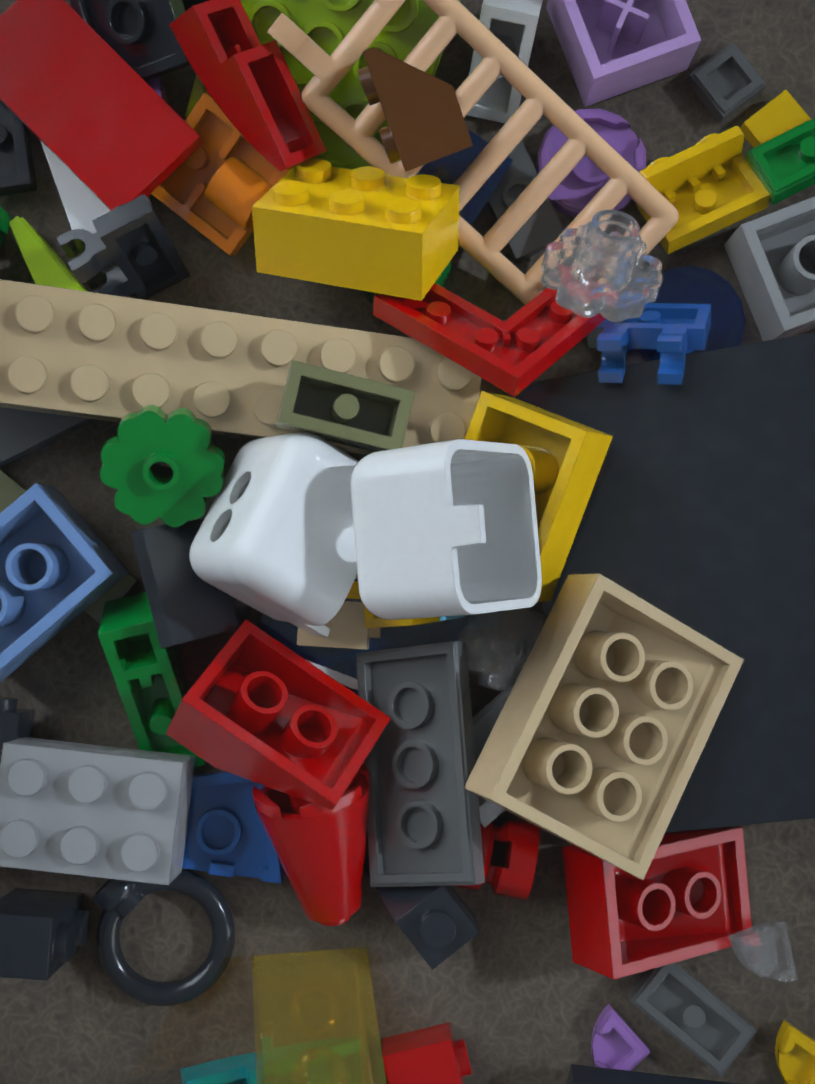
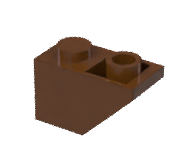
[357,47,473,172]

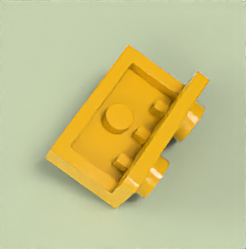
[636,126,770,254]

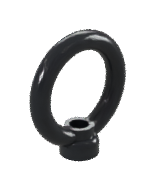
[92,869,235,1006]

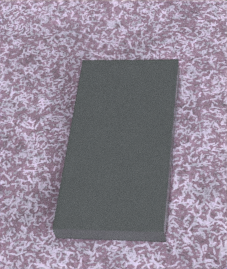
[356,641,485,887]

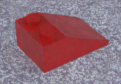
[165,620,391,810]
[562,826,753,980]

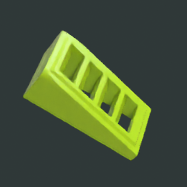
[9,216,88,292]

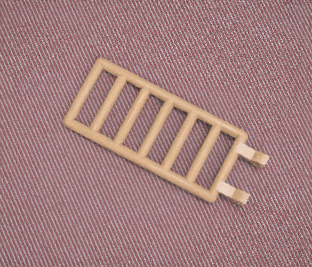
[267,0,679,305]

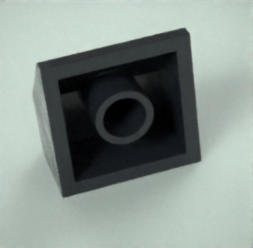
[130,518,252,649]

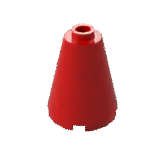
[252,763,370,926]

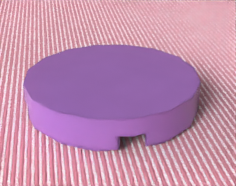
[536,109,647,219]

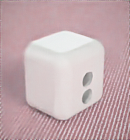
[189,432,359,637]
[350,439,542,620]

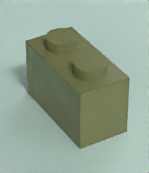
[275,360,415,452]

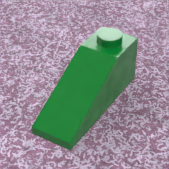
[98,592,205,767]

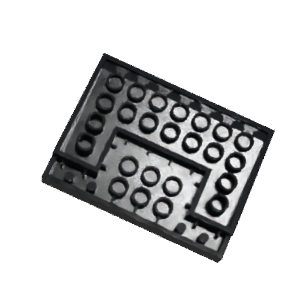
[512,332,815,833]

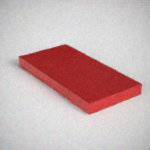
[0,0,203,211]

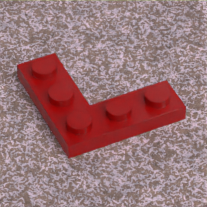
[373,269,618,397]

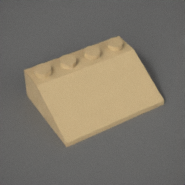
[464,574,744,880]

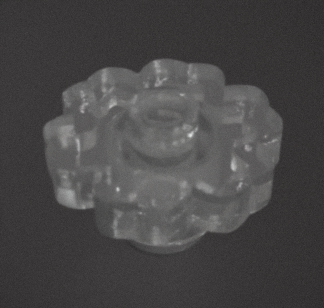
[541,210,663,322]

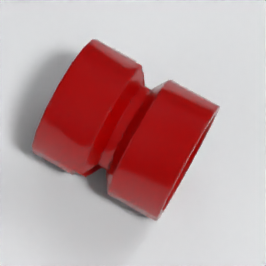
[451,818,540,900]

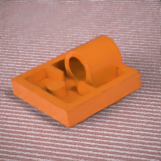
[151,92,294,256]

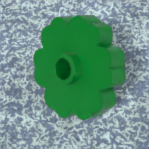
[100,405,225,528]

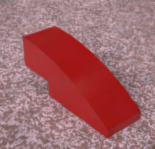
[169,0,327,172]

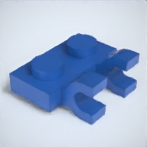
[587,303,711,385]

